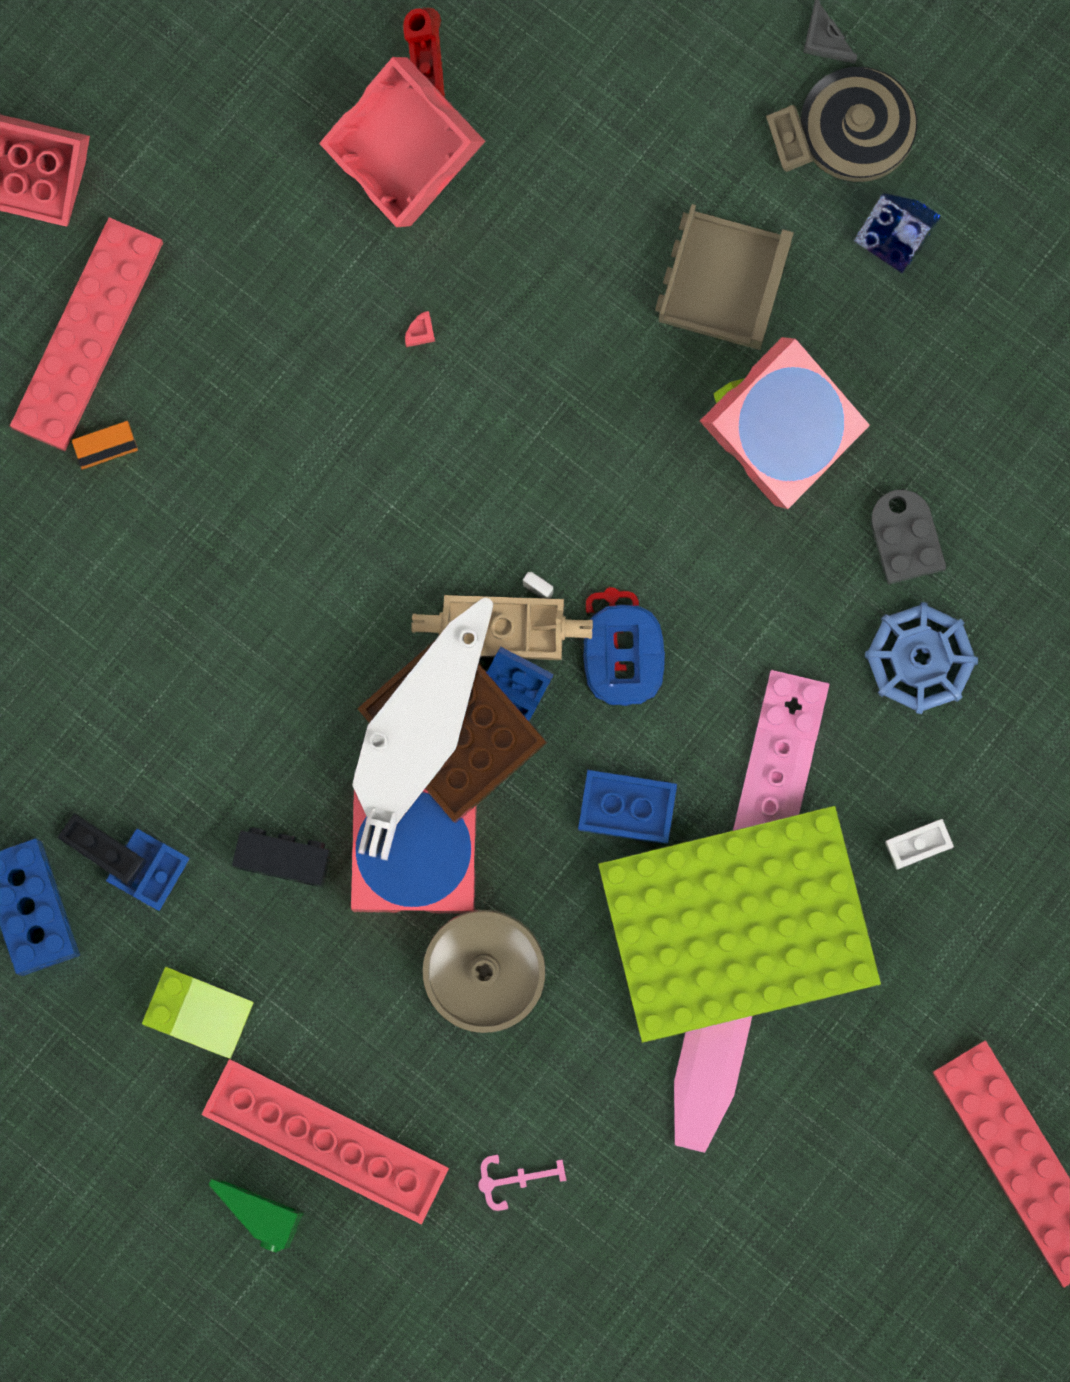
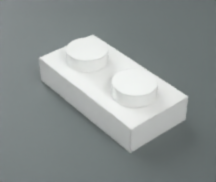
[885,819,954,870]

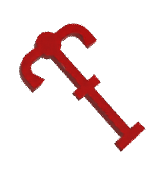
[586,587,639,671]

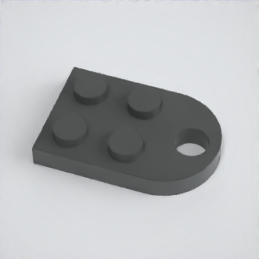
[871,490,946,585]

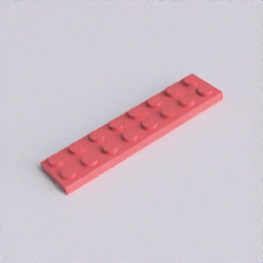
[10,218,163,451]
[932,1040,1070,1287]
[201,1059,449,1225]

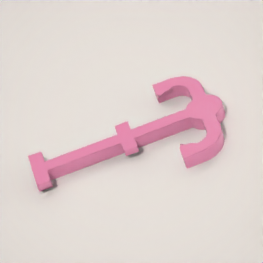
[478,1155,566,1211]

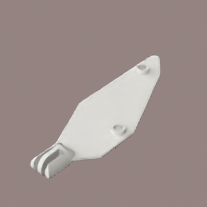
[352,598,493,860]

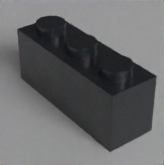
[232,827,331,888]

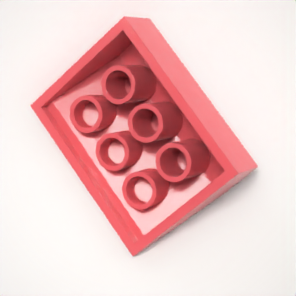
[0,115,90,227]

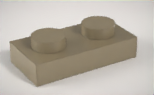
[766,105,813,172]

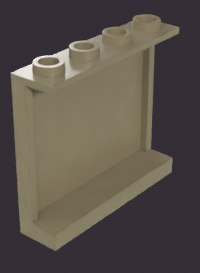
[655,204,794,350]

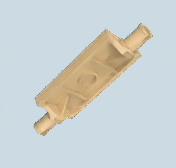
[412,595,593,660]

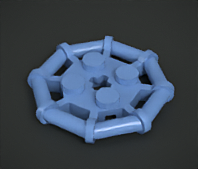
[865,602,978,714]

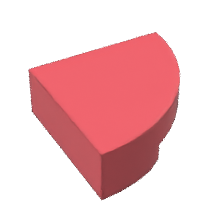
[405,311,435,347]

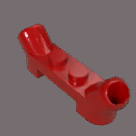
[403,8,445,97]

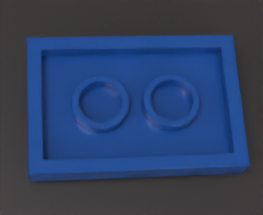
[578,770,677,845]

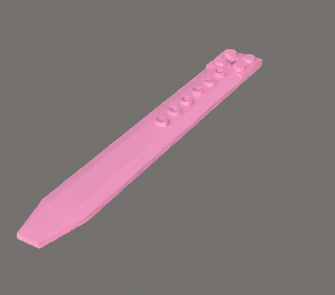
[674,670,829,1153]

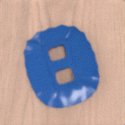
[583,605,665,706]

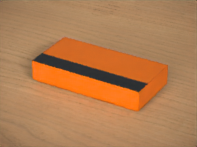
[72,421,138,470]

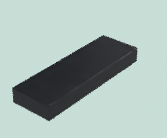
[57,813,147,886]

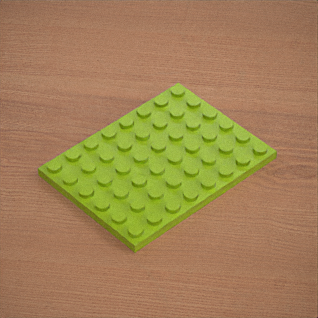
[598,806,881,1043]

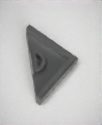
[803,0,857,64]

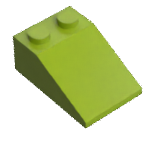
[142,967,254,1059]

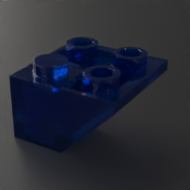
[854,193,941,273]

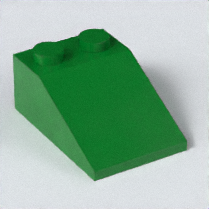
[209,1178,303,1253]

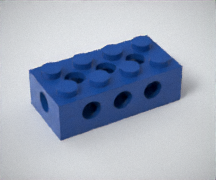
[0,838,80,976]

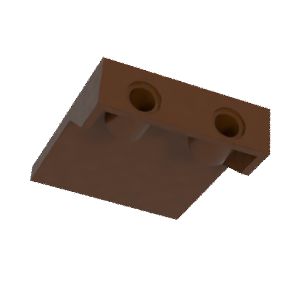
[357,639,547,823]

